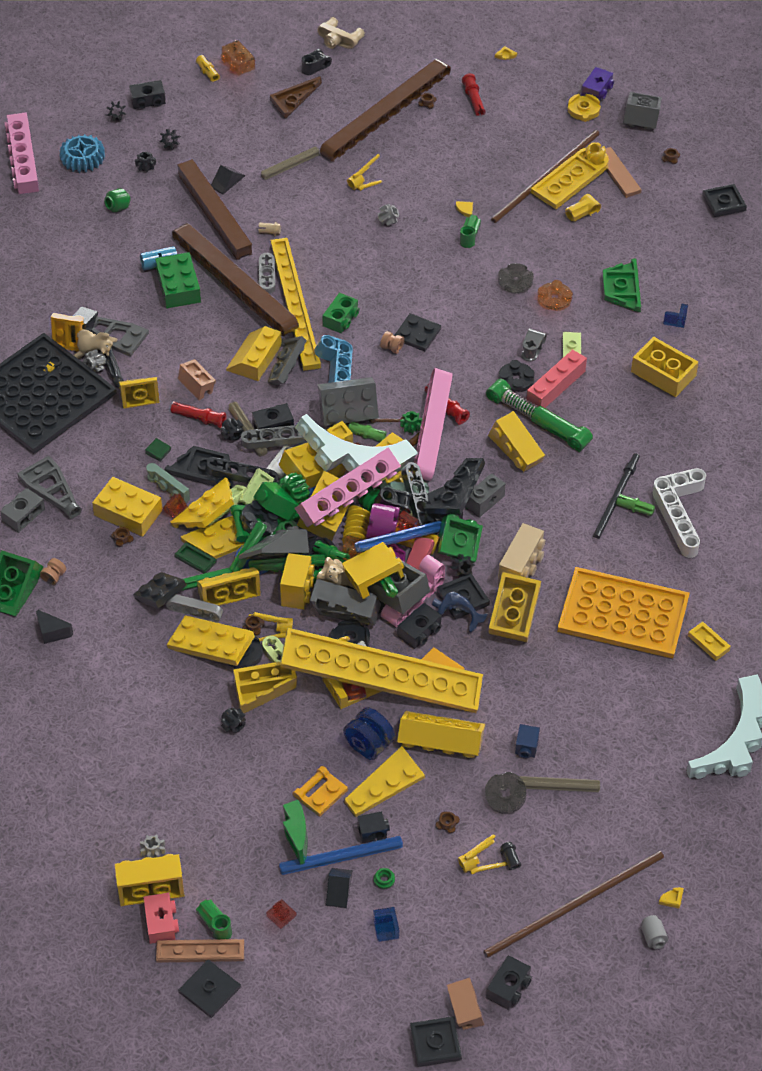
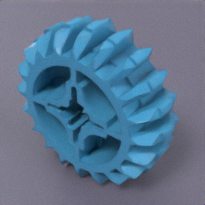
[59,134,105,173]

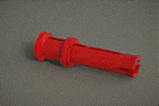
[461,74,486,116]
[424,383,470,425]
[170,401,227,428]

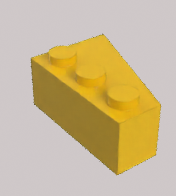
[233,661,297,713]

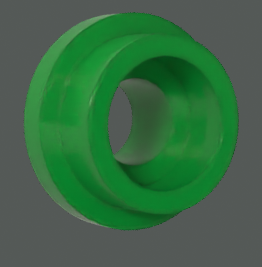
[374,868,395,889]

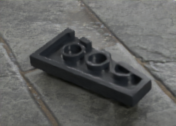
[425,458,485,514]

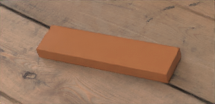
[605,147,642,198]
[156,939,244,963]

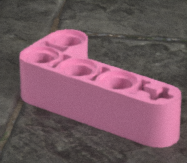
[381,555,445,627]

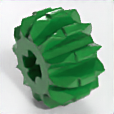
[279,472,310,504]

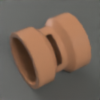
[380,331,404,354]
[40,558,67,585]

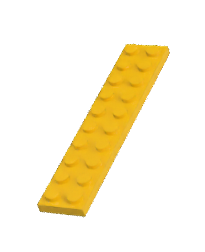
[280,628,483,713]

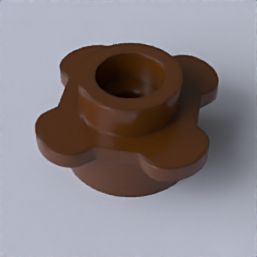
[418,93,437,108]
[662,148,680,164]
[111,527,134,547]
[242,615,265,635]
[436,811,460,833]

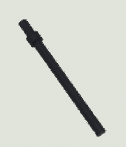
[593,453,640,539]

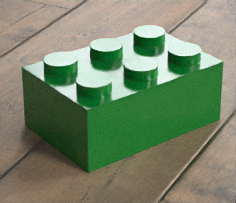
[155,252,201,309]

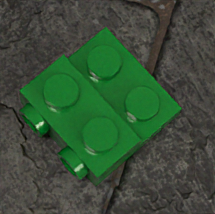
[438,514,483,563]

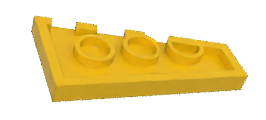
[344,746,425,817]

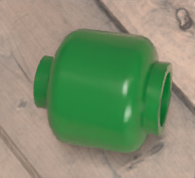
[104,188,130,212]

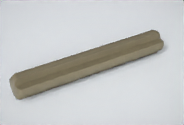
[261,146,320,180]
[228,401,268,457]
[518,776,600,792]

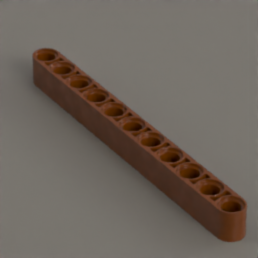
[320,59,451,162]
[172,223,299,336]

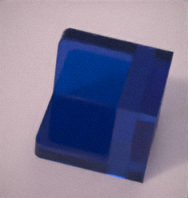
[663,303,688,328]
[373,907,399,942]

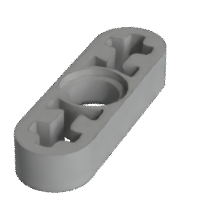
[259,253,275,294]
[166,594,223,622]

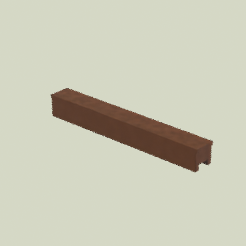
[177,159,252,260]

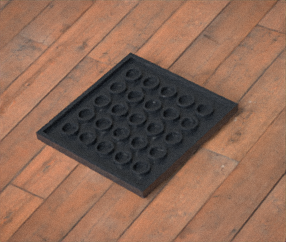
[0,333,117,454]

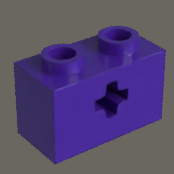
[581,67,614,101]

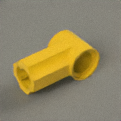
[565,194,601,221]

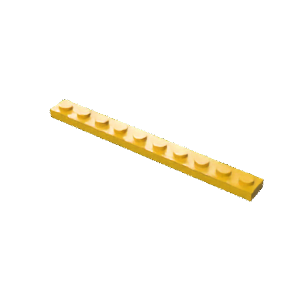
[271,238,321,371]

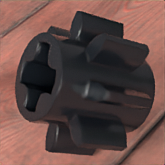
[107,101,126,121]
[159,129,181,149]
[135,151,156,172]
[220,418,244,441]
[449,554,475,577]
[221,708,246,733]

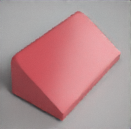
[406,537,435,570]

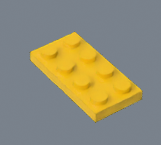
[167,615,255,666]

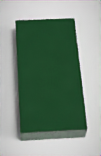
[174,542,217,574]

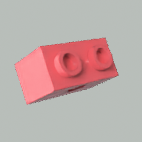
[143,893,179,944]

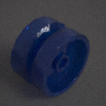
[343,707,396,760]

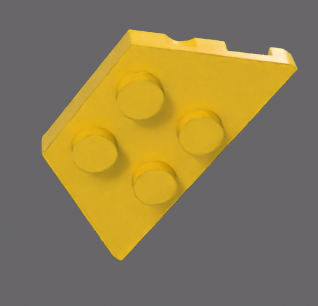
[170,477,234,528]
[181,516,245,559]

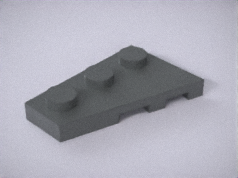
[268,336,307,385]

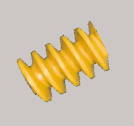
[342,505,370,548]

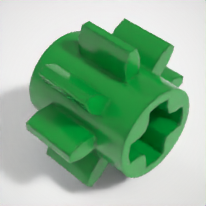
[400,411,422,434]

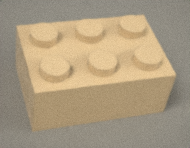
[498,523,546,587]

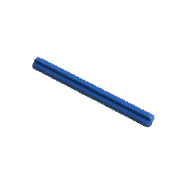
[354,521,442,553]
[279,836,403,875]

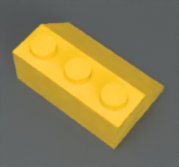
[226,326,282,381]
[197,567,261,606]

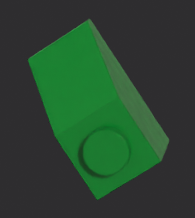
[253,482,299,521]

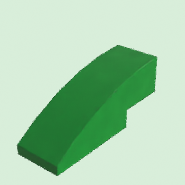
[283,800,308,865]

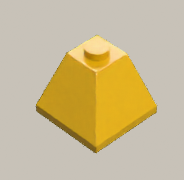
[119,377,160,409]

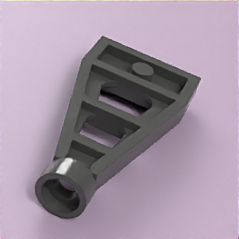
[92,316,149,357]
[17,456,82,519]

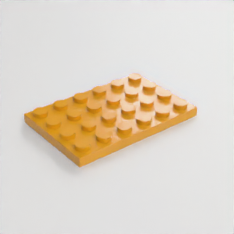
[557,567,690,659]

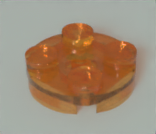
[537,280,573,311]

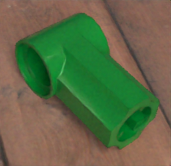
[460,215,481,248]
[196,900,232,940]

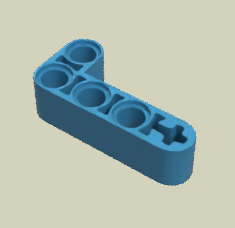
[314,335,353,383]

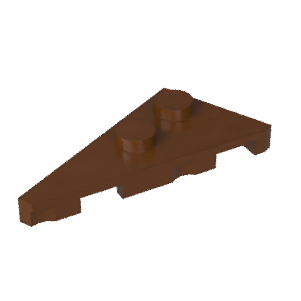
[270,76,322,118]

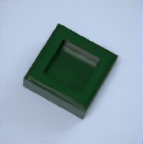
[145,438,171,462]

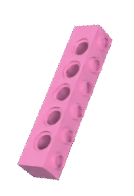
[5,113,39,194]
[295,447,401,527]

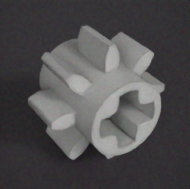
[378,204,399,226]
[83,350,106,372]
[140,834,166,858]

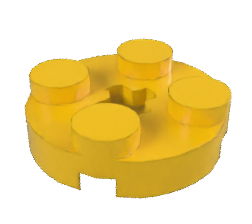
[568,94,601,122]

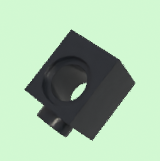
[357,811,390,844]

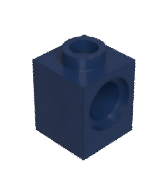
[515,724,540,758]

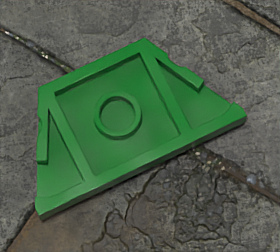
[602,258,641,312]

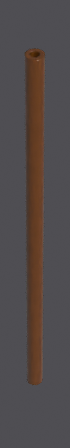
[491,130,600,223]
[483,851,664,958]

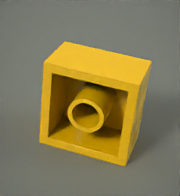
[280,553,315,610]

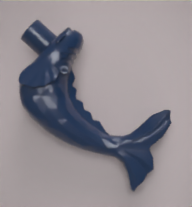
[431,592,488,632]

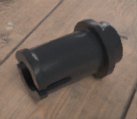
[500,842,522,870]

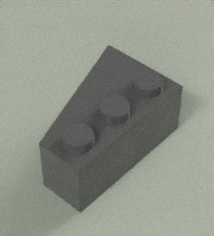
[310,579,381,626]

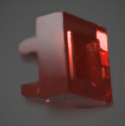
[163,494,188,519]
[397,510,418,531]
[342,682,366,701]
[266,899,297,929]

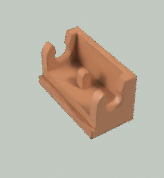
[178,359,216,400]
[447,978,484,1030]

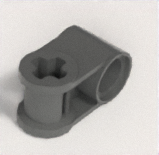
[521,329,547,362]

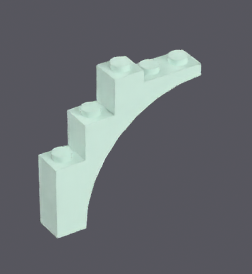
[295,414,418,481]
[687,674,762,779]

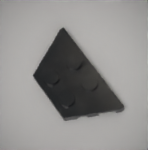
[165,446,234,489]

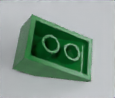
[0,550,44,617]

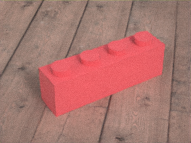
[527,349,587,408]

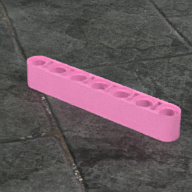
[412,368,452,481]

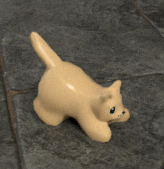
[74,329,117,359]
[317,557,355,589]

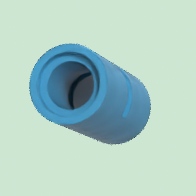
[140,246,177,270]

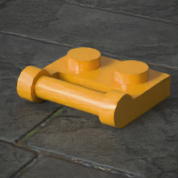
[51,313,84,352]
[292,766,348,817]

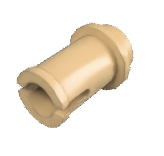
[259,222,281,236]

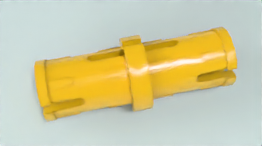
[196,55,220,82]

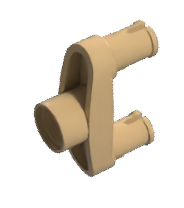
[317,17,365,49]

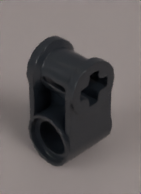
[301,49,332,75]
[374,487,412,516]

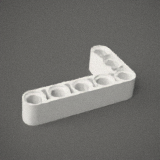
[652,468,706,558]

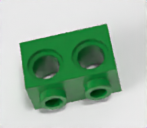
[322,293,360,333]

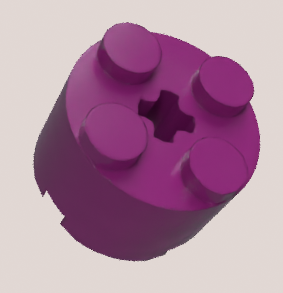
[366,503,400,539]

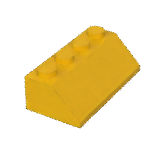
[397,711,485,758]

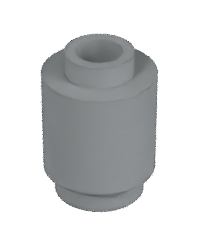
[641,915,668,949]

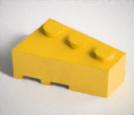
[488,411,545,472]

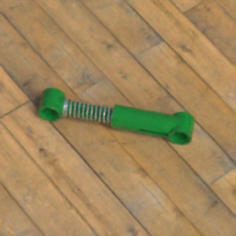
[485,379,593,452]

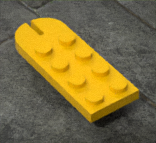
[531,142,609,209]

